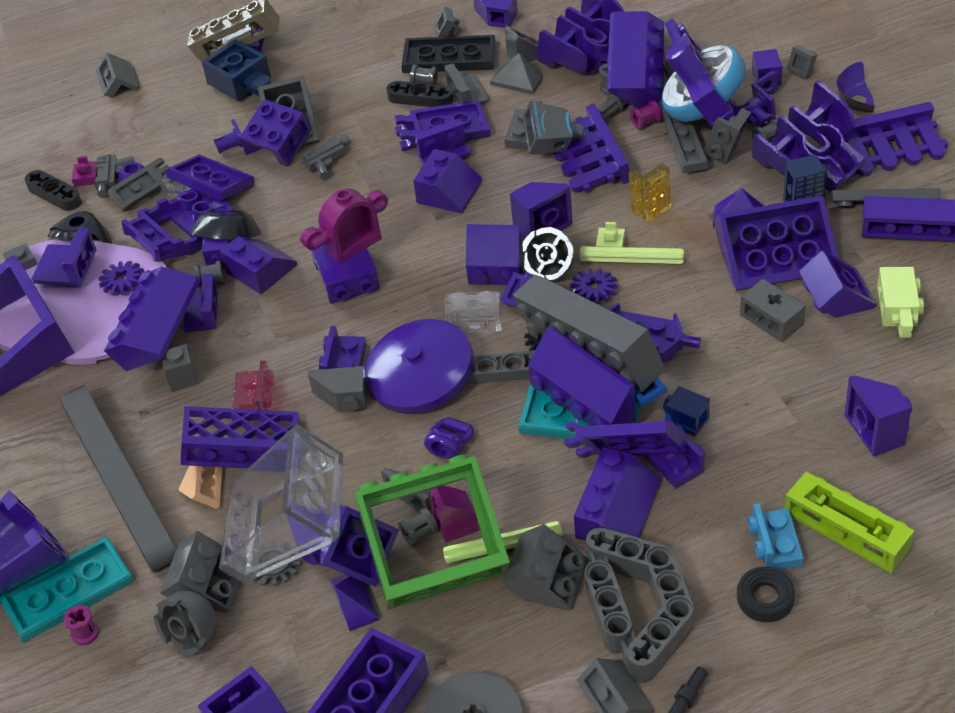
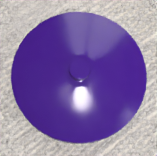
[365,319,474,414]

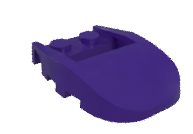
[121,189,232,262]

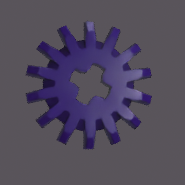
[99,261,145,296]
[570,268,618,304]

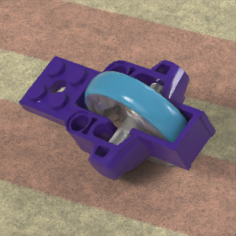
[662,18,746,128]

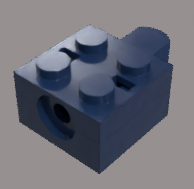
[202,39,271,101]

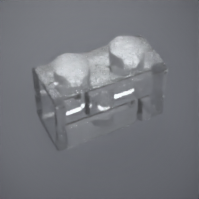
[445,291,502,332]

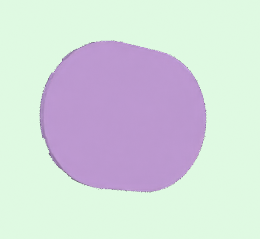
[0,239,167,365]

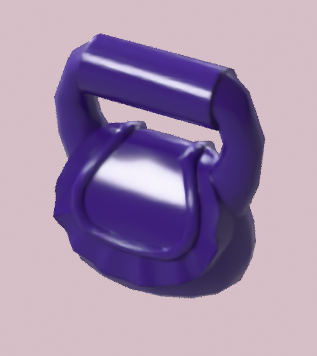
[424,417,474,459]

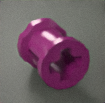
[630,100,662,129]
[63,605,99,645]

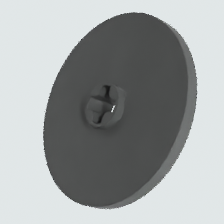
[424,672,523,713]

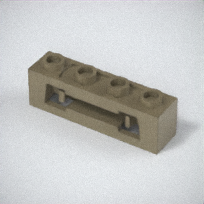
[187,0,280,63]

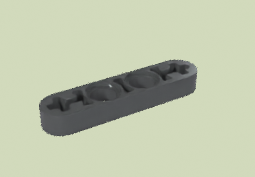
[466,350,535,384]

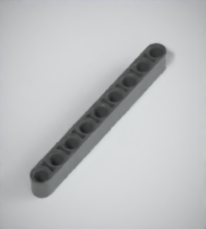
[58,385,176,572]

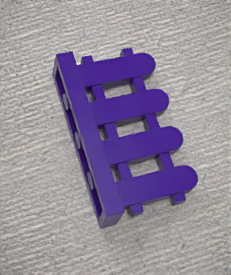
[848,102,948,177]
[553,104,633,193]

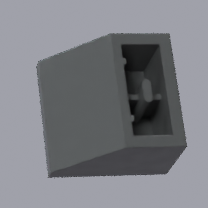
[502,524,588,610]
[160,530,247,612]

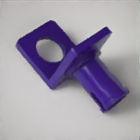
[738,71,778,116]
[213,119,263,155]

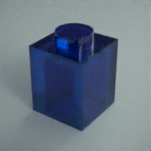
[663,386,710,437]

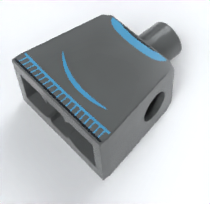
[523,101,583,154]

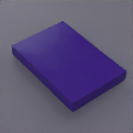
[166,154,254,201]

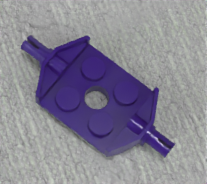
[609,303,701,362]

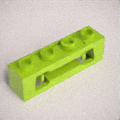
[785,471,915,574]

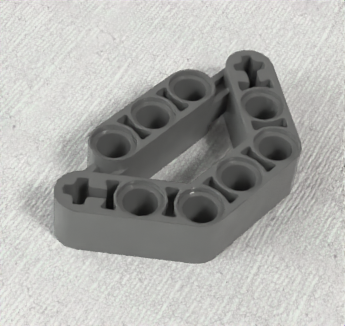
[585,527,694,683]

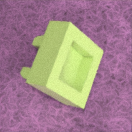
[596,222,625,247]

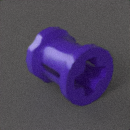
[746,102,776,128]

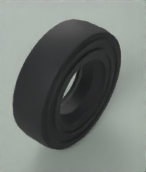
[737,567,795,622]

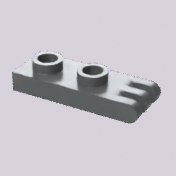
[108,158,173,212]

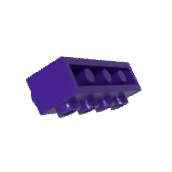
[862,196,955,241]

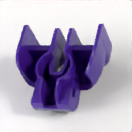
[537,0,624,73]
[752,80,865,191]

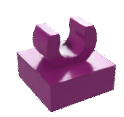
[72,156,97,187]

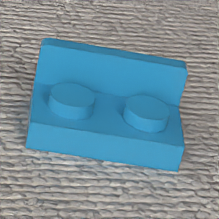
[748,503,804,570]

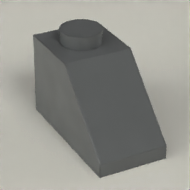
[161,344,198,392]
[308,366,367,412]

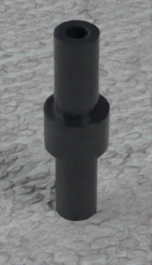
[668,666,708,713]

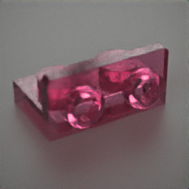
[232,360,274,410]

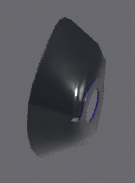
[837,62,875,112]
[190,210,262,240]
[48,211,112,244]

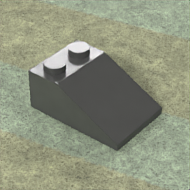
[258,76,319,146]

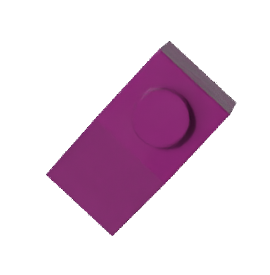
[430,485,479,543]

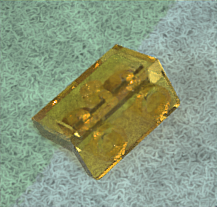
[629,163,671,222]

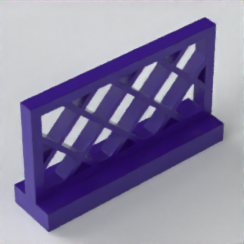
[180,406,300,470]

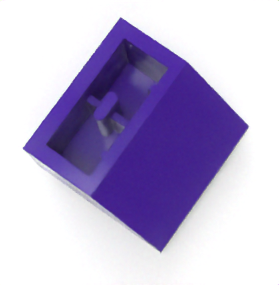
[198,666,287,713]

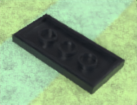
[401,35,496,73]

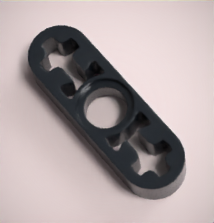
[386,81,453,107]
[25,170,82,211]

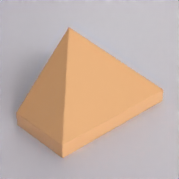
[178,466,222,509]

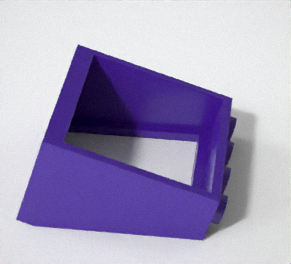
[0,254,75,396]

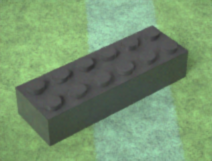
[512,274,666,392]

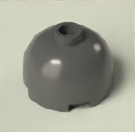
[521,227,575,280]
[154,590,217,656]

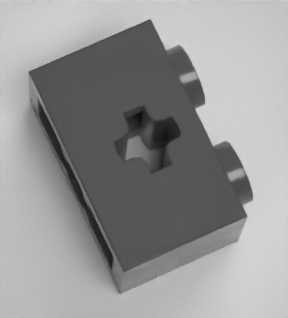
[740,279,806,342]

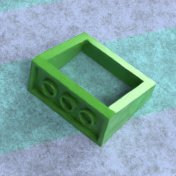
[355,454,510,610]

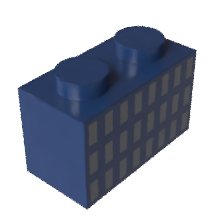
[783,155,828,202]

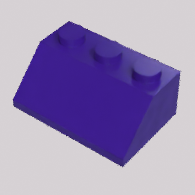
[574,447,660,540]

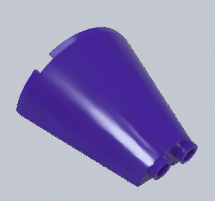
[0,490,68,594]

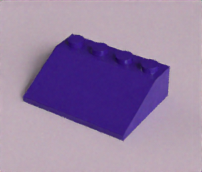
[714,195,838,291]

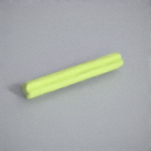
[579,246,684,264]
[443,521,562,563]

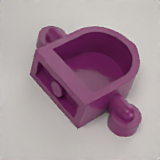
[300,188,388,264]

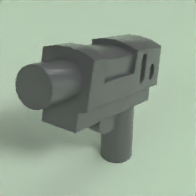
[301,135,351,179]
[95,154,135,198]

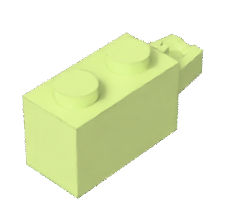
[877,267,924,338]

